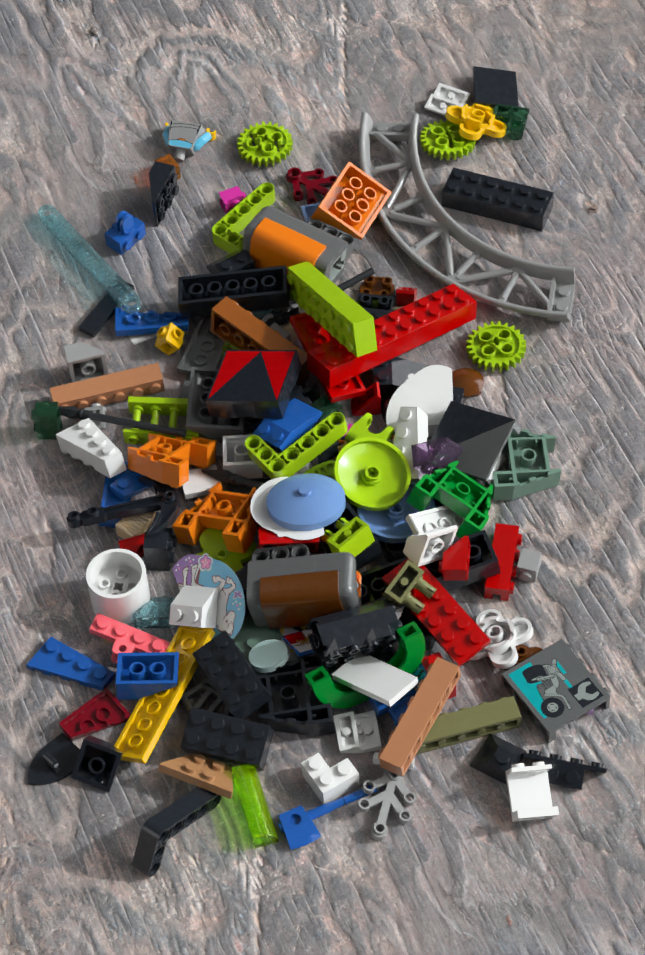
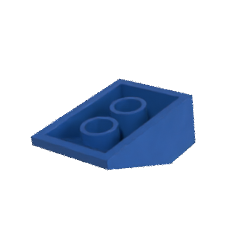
[253,398,323,454]
[116,652,179,700]

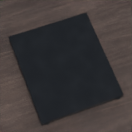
[472,66,519,110]

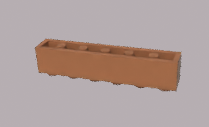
[50,363,165,416]
[378,657,461,777]

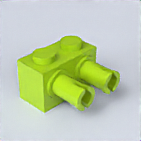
[321,516,375,557]

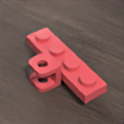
[89,613,170,664]

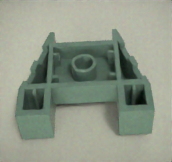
[491,429,561,501]

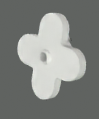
[469,609,533,669]

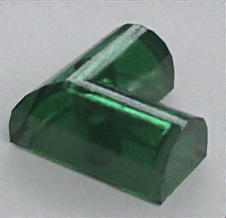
[493,103,529,140]

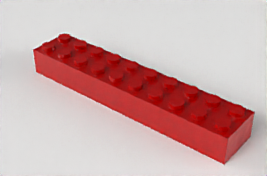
[307,283,477,388]

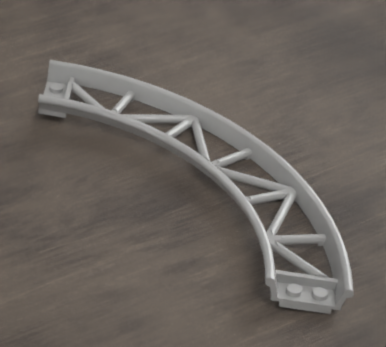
[359,112,575,322]

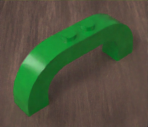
[305,621,425,708]

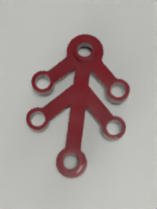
[286,167,337,205]

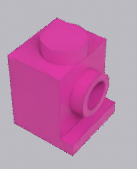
[218,186,246,215]

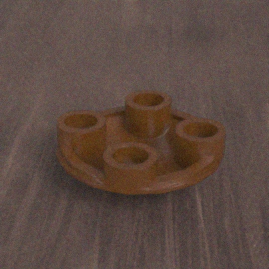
[359,276,395,296]
[452,368,484,397]

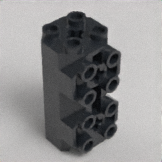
[307,600,403,667]

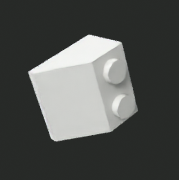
[223,434,263,479]
[403,525,458,567]
[169,585,219,628]

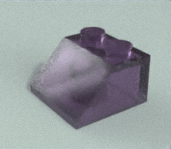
[411,437,463,475]

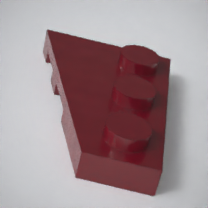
[59,688,131,741]

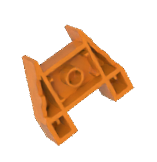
[128,433,216,488]
[172,482,257,554]

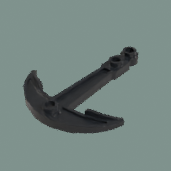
[66,476,181,536]

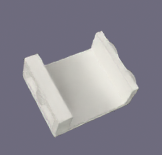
[505,762,559,822]

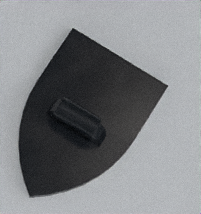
[28,732,80,785]

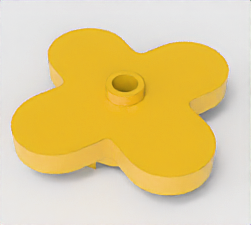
[445,104,507,140]

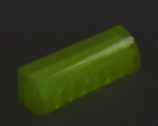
[231,765,279,849]

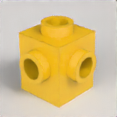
[155,323,185,356]

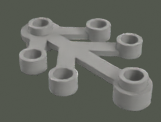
[357,769,416,841]

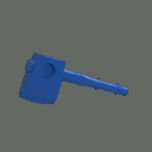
[278,785,377,850]

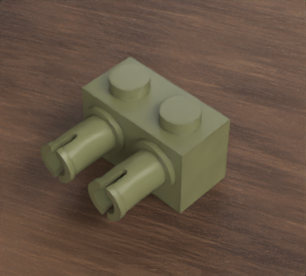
[382,560,437,615]

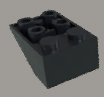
[149,161,179,227]

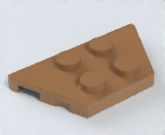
[158,753,233,799]

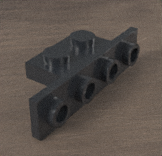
[523,749,608,790]

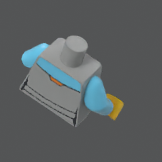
[162,120,216,162]

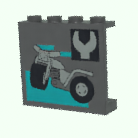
[501,639,611,743]

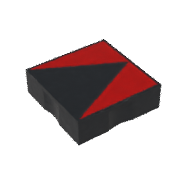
[206,350,302,419]

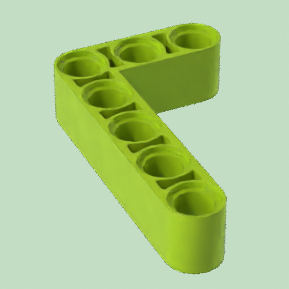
[212,182,275,254]
[245,412,348,479]

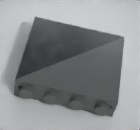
[427,401,522,487]

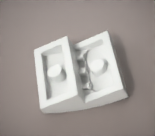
[424,83,471,116]
[182,464,223,499]
[333,710,382,753]

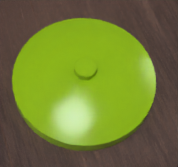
[333,437,411,511]

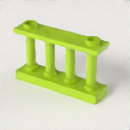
[123,396,199,444]

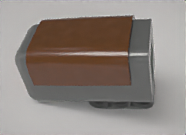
[247,544,362,629]

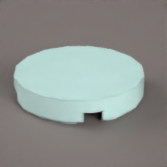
[248,639,289,673]

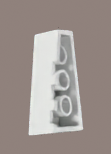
[393,407,429,483]
[56,418,127,478]

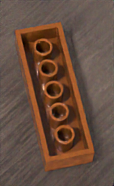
[211,296,309,386]

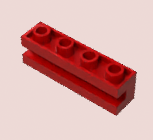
[485,523,522,601]

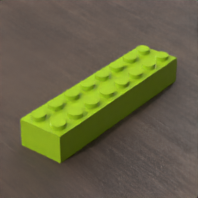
[287,262,377,357]

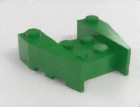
[406,460,494,538]

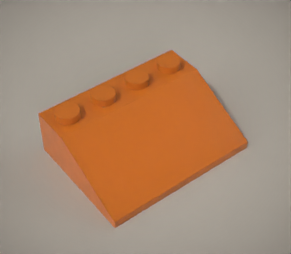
[310,162,392,240]

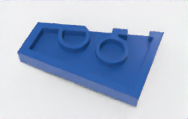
[109,469,148,501]

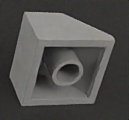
[64,342,108,383]

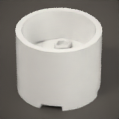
[86,549,150,624]

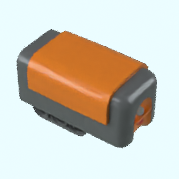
[242,206,354,284]

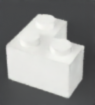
[301,753,360,804]

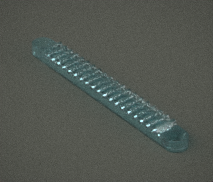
[38,205,142,314]

